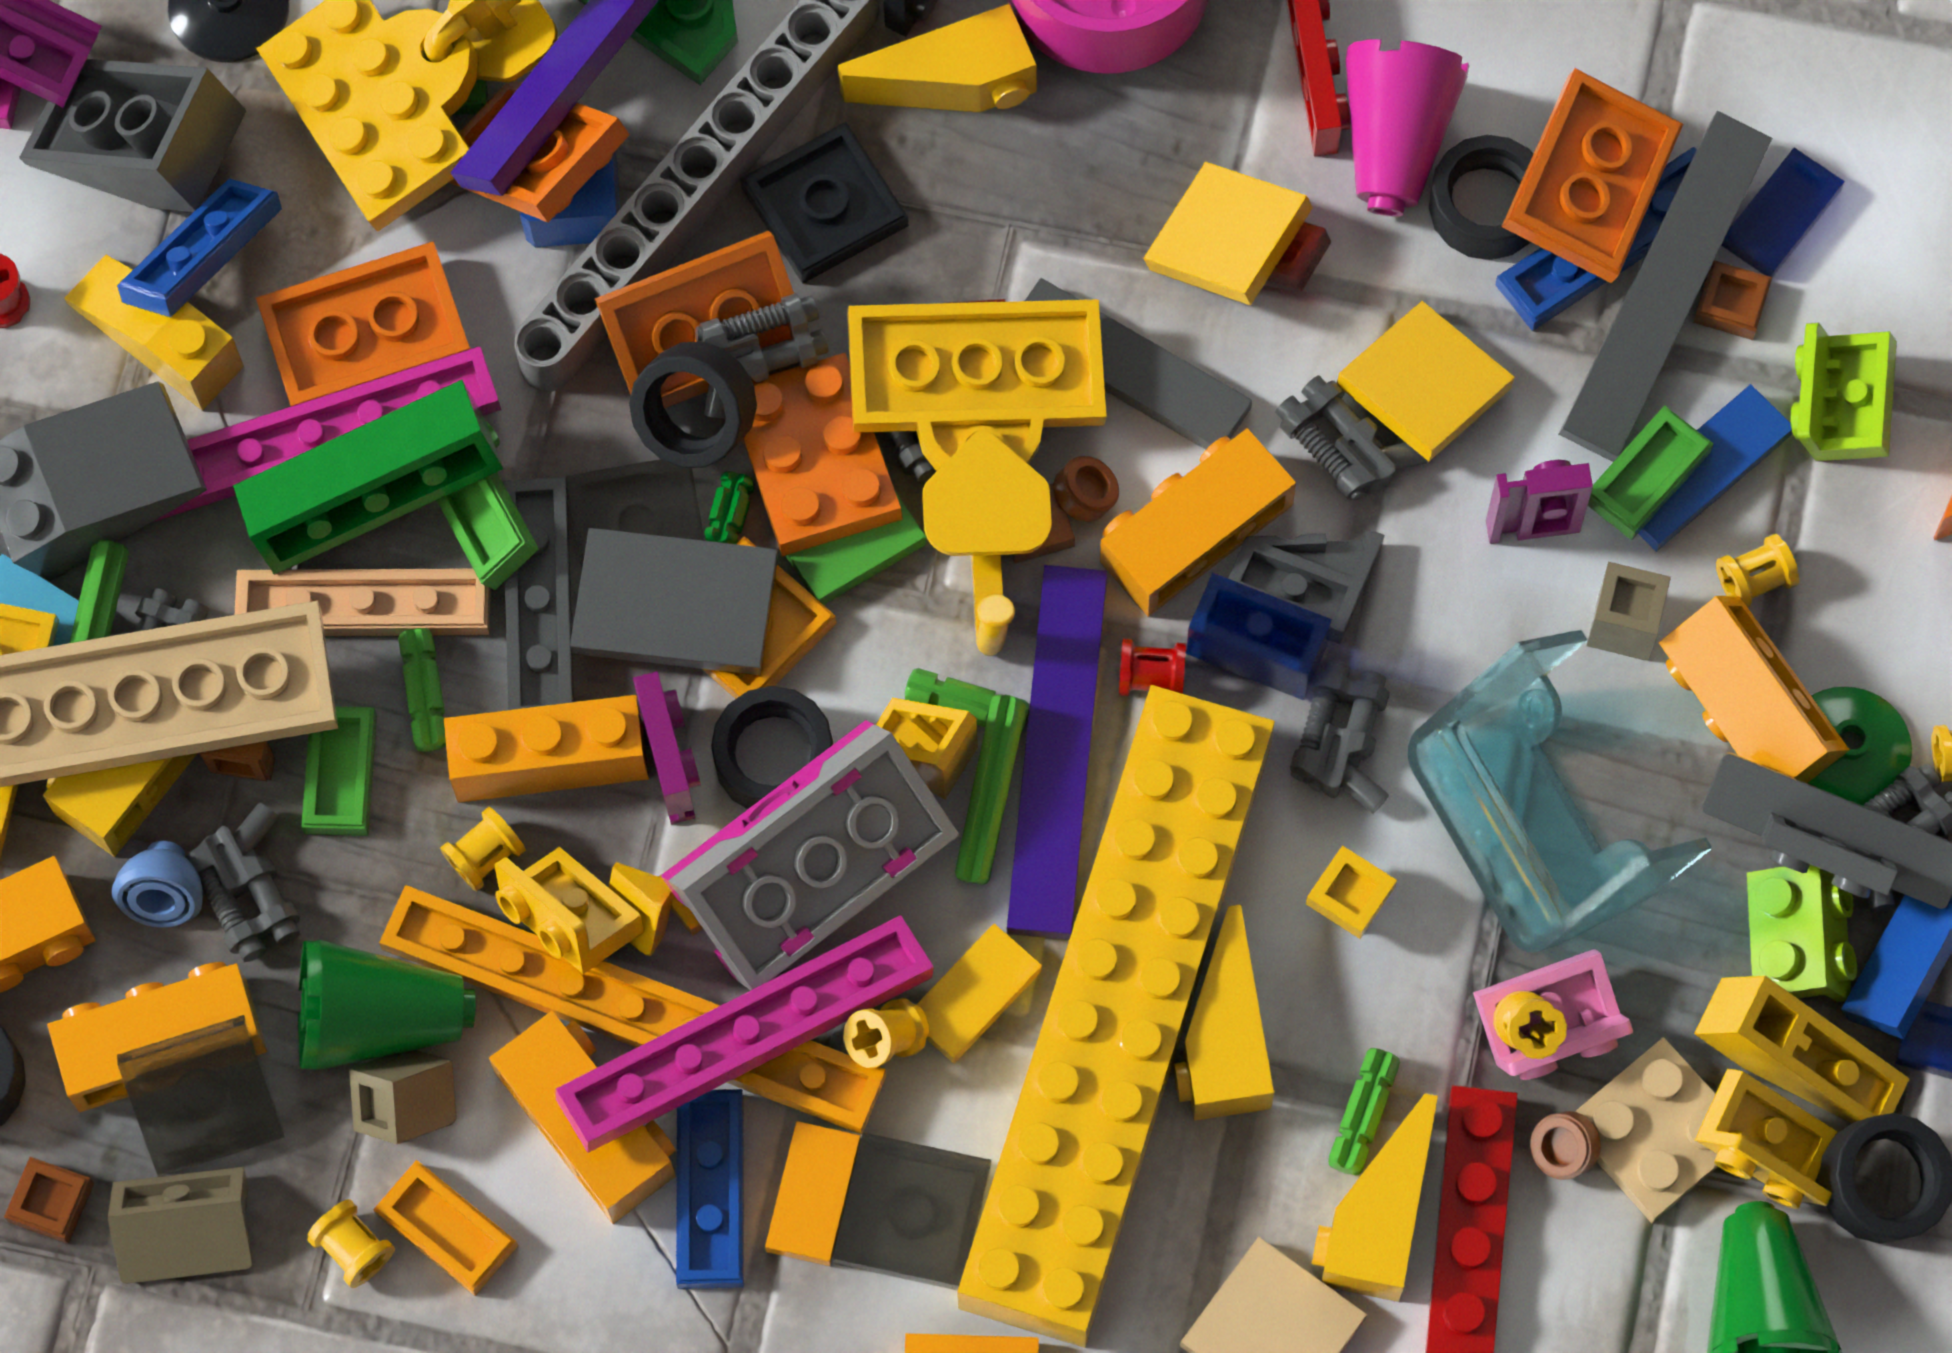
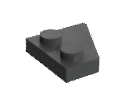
[1221,532,1385,644]

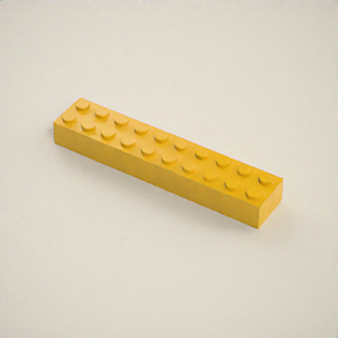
[957,685,1275,1348]

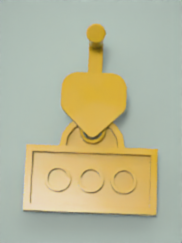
[257,0,558,232]
[848,299,1107,656]

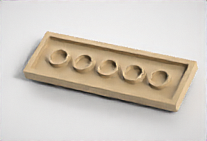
[0,600,338,787]

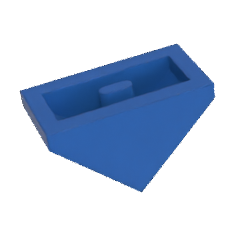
[520,152,620,248]

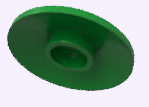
[1807,687,1912,806]

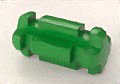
[704,471,754,544]

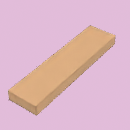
[235,568,491,636]

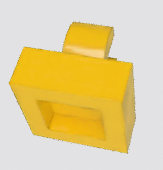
[1306,845,1397,939]

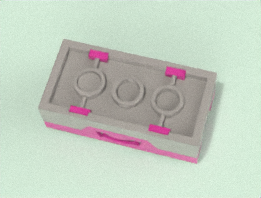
[661,720,960,990]

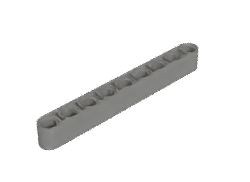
[514,0,879,391]

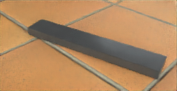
[1558,110,1773,462]

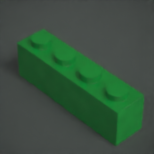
[233,380,503,575]

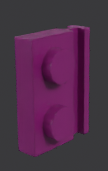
[0,0,102,108]
[1486,459,1593,544]
[633,671,701,825]

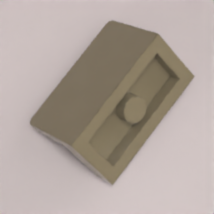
[108,1167,253,1284]

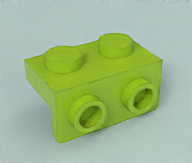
[1791,323,1897,461]
[1747,864,1857,1002]

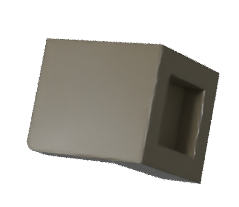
[1586,561,1671,660]
[349,1050,456,1144]

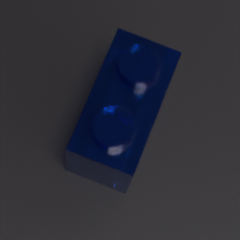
[1186,572,1332,701]

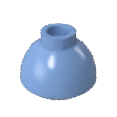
[112,841,203,927]

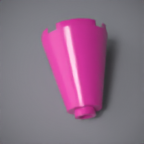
[1346,39,1469,217]

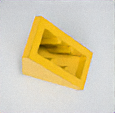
[876,698,978,800]

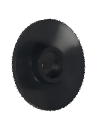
[168,0,289,62]

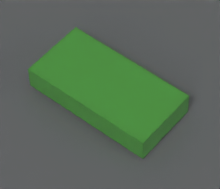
[1588,405,1714,540]
[437,472,539,590]
[786,491,926,605]
[301,707,377,836]

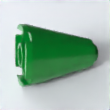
[297,939,476,1071]
[1707,1201,1842,1353]

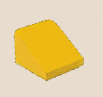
[608,862,674,956]

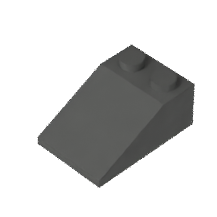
[19,59,247,212]
[0,381,207,581]

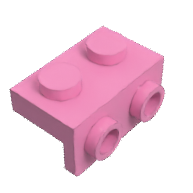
[1473,949,1633,1080]

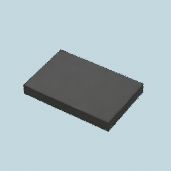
[570,528,778,675]

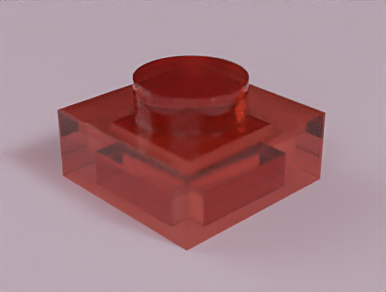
[1267,222,1331,291]

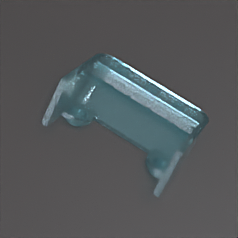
[1408,630,1712,952]

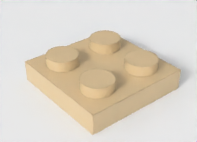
[1575,1037,1718,1223]

